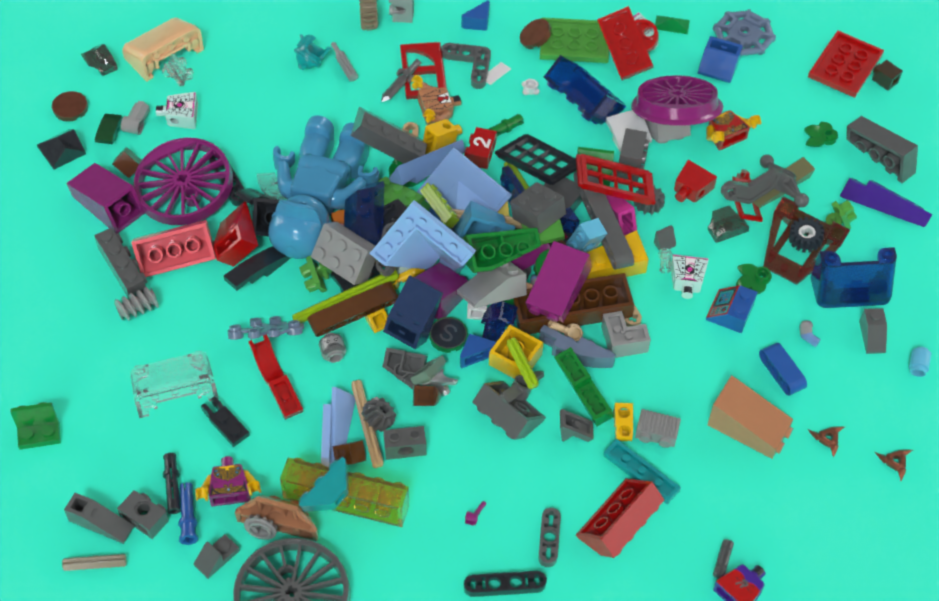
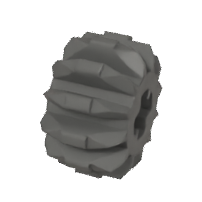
[634,185,665,215]
[361,396,396,432]

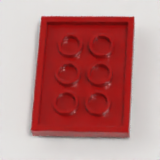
[808,30,884,98]

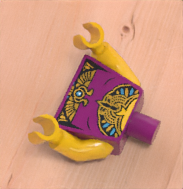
[195,456,262,507]

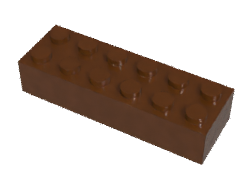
[512,273,634,334]

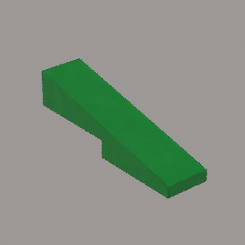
[554,347,614,427]

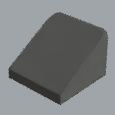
[654,225,676,252]

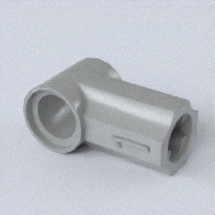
[121,101,150,135]

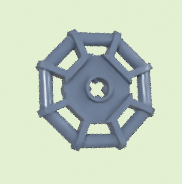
[713,9,776,56]

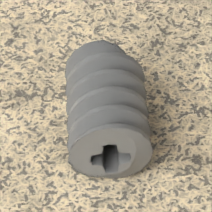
[114,287,159,321]

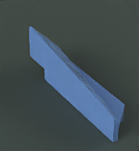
[389,139,465,185]

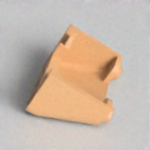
[122,18,204,82]

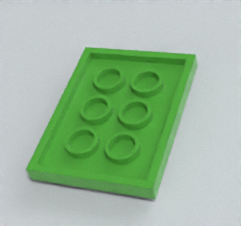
[540,17,609,63]

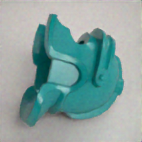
[294,34,332,70]

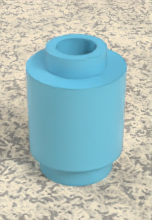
[909,347,932,377]

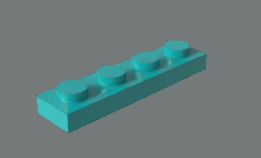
[603,439,681,505]

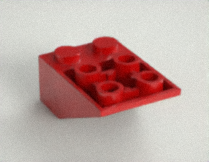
[213,201,258,267]

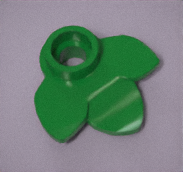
[804,122,838,147]
[736,264,772,294]

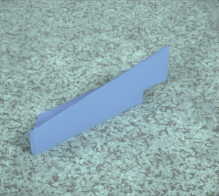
[321,387,355,476]

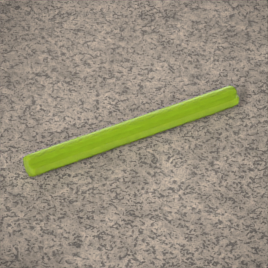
[292,270,398,323]

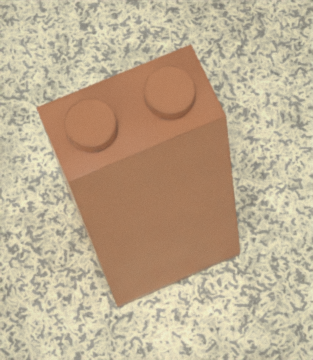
[708,376,794,459]

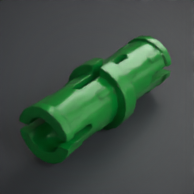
[489,114,524,136]

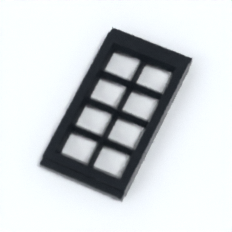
[495,134,577,185]

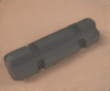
[713,539,734,579]

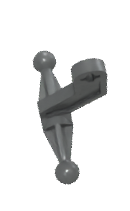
[721,154,809,208]

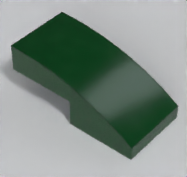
[95,113,122,144]

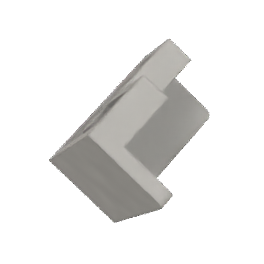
[601,311,651,358]

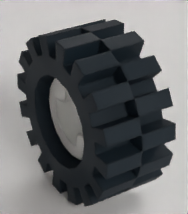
[789,217,825,253]

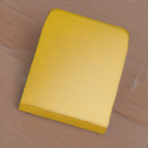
[365,308,388,333]

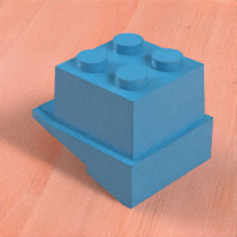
[453,201,516,239]

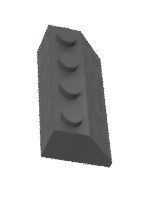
[351,107,427,163]

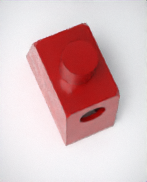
[674,160,717,202]

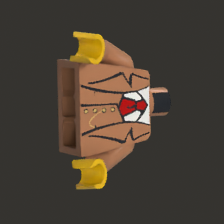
[411,75,461,125]

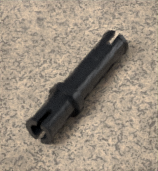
[163,453,181,514]

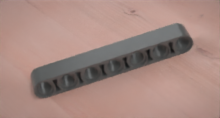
[574,168,634,270]

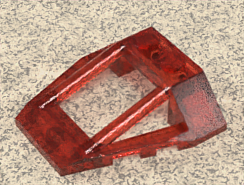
[763,196,850,285]

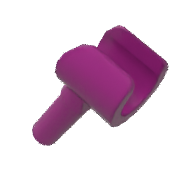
[465,501,487,526]

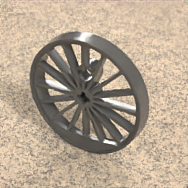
[233,538,350,601]

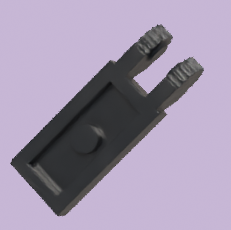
[201,396,250,447]

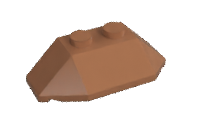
[235,495,318,541]

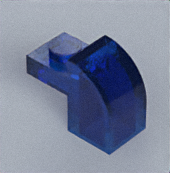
[481,301,518,342]

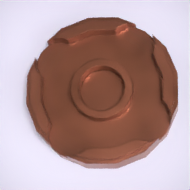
[520,19,552,49]
[52,91,88,121]

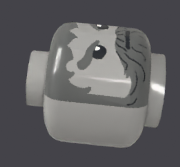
[319,333,347,363]

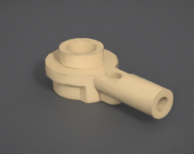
[548,321,583,342]

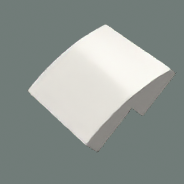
[606,110,652,152]

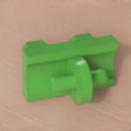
[826,200,857,231]
[299,256,332,293]

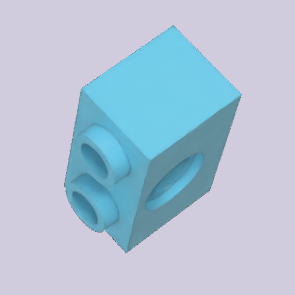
[566,218,608,253]

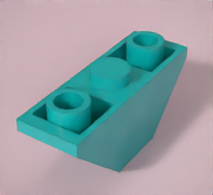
[299,457,349,512]

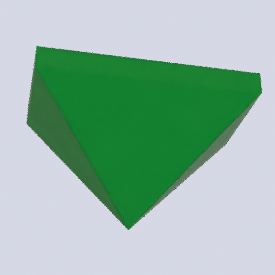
[655,15,690,34]

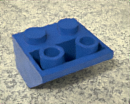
[698,36,743,83]

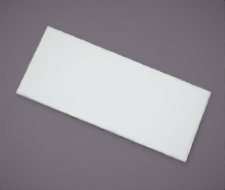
[486,62,511,85]

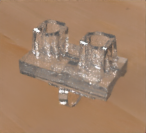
[162,53,194,86]

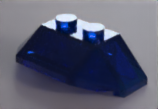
[344,181,384,246]

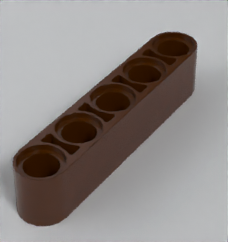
[307,282,399,337]

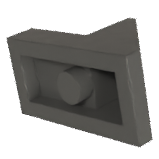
[560,409,594,442]
[194,534,240,579]

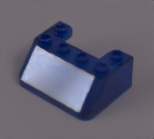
[543,55,626,125]

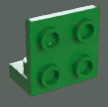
[10,402,61,450]

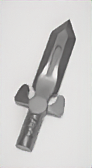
[381,59,421,102]

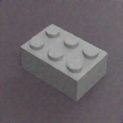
[311,222,376,285]

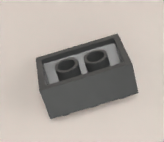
[472,381,546,440]

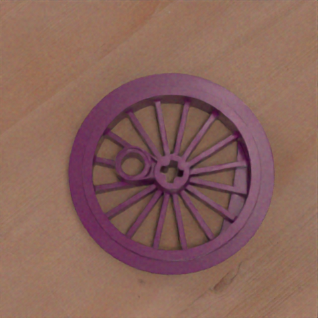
[631,75,723,126]

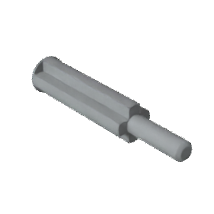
[331,42,358,82]

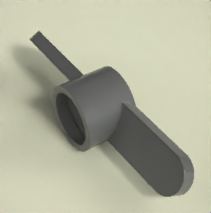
[500,371,544,404]

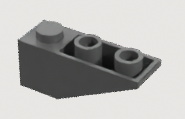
[64,492,134,544]

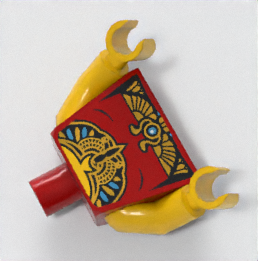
[706,110,762,151]

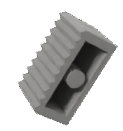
[635,409,681,448]

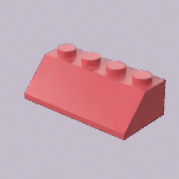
[131,220,216,277]

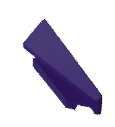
[840,177,933,227]

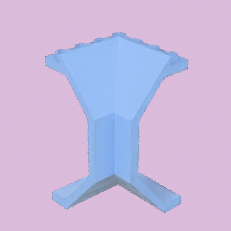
[369,147,512,269]

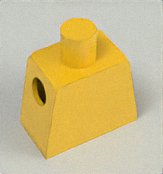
[423,119,462,155]

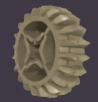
[359,0,378,31]

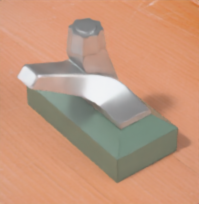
[410,355,458,396]

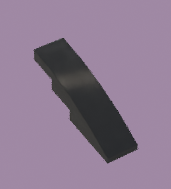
[223,246,291,291]

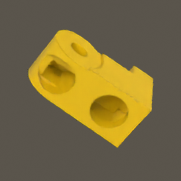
[613,403,633,441]

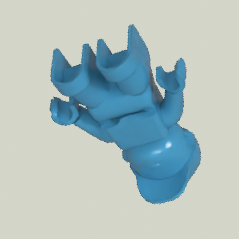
[268,115,379,259]

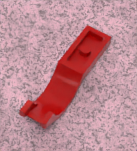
[248,334,303,420]

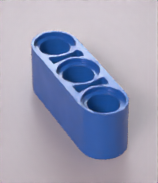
[759,342,807,396]

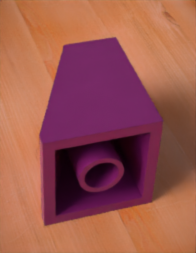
[414,262,468,320]

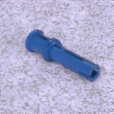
[178,482,198,545]

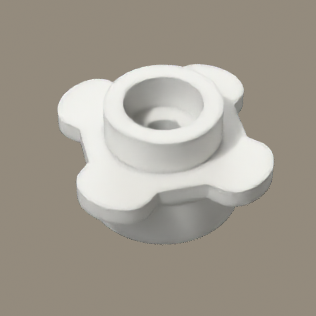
[522,79,540,95]

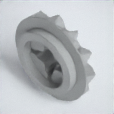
[244,514,277,540]

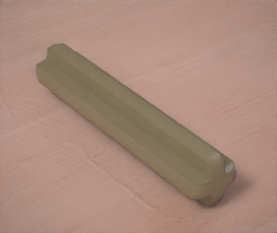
[62,554,127,571]

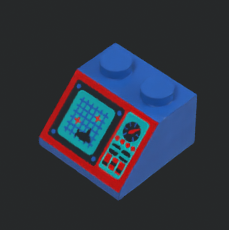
[706,285,758,334]

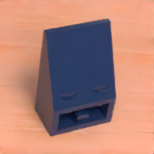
[383,275,443,349]

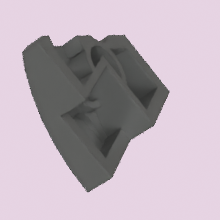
[383,348,427,390]

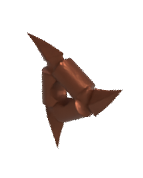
[807,426,845,458]
[874,450,913,481]

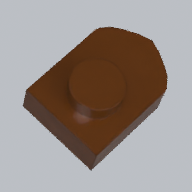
[413,386,441,406]

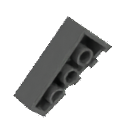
[847,116,918,183]

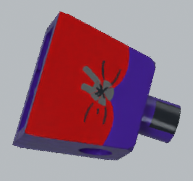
[713,564,766,601]

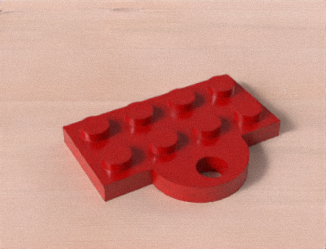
[597,6,659,81]

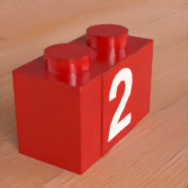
[464,127,497,169]

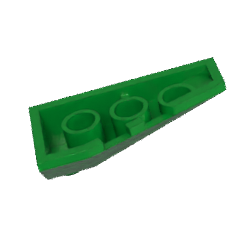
[463,228,541,273]

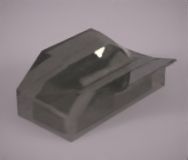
[81,43,118,76]
[707,205,750,243]

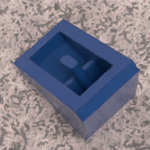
[461,0,490,31]
[460,334,496,369]

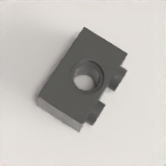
[383,426,426,460]
[117,490,169,539]

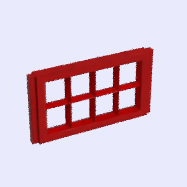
[576,154,656,205]

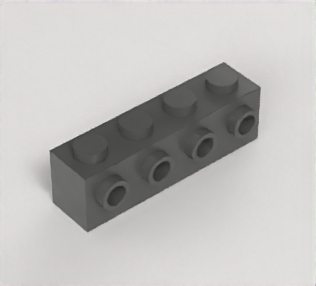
[94,228,148,299]

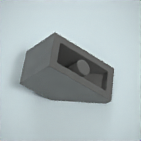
[859,308,887,354]

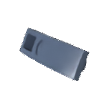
[539,325,616,368]

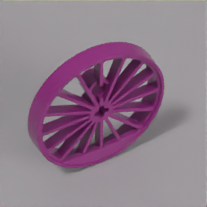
[134,138,233,225]

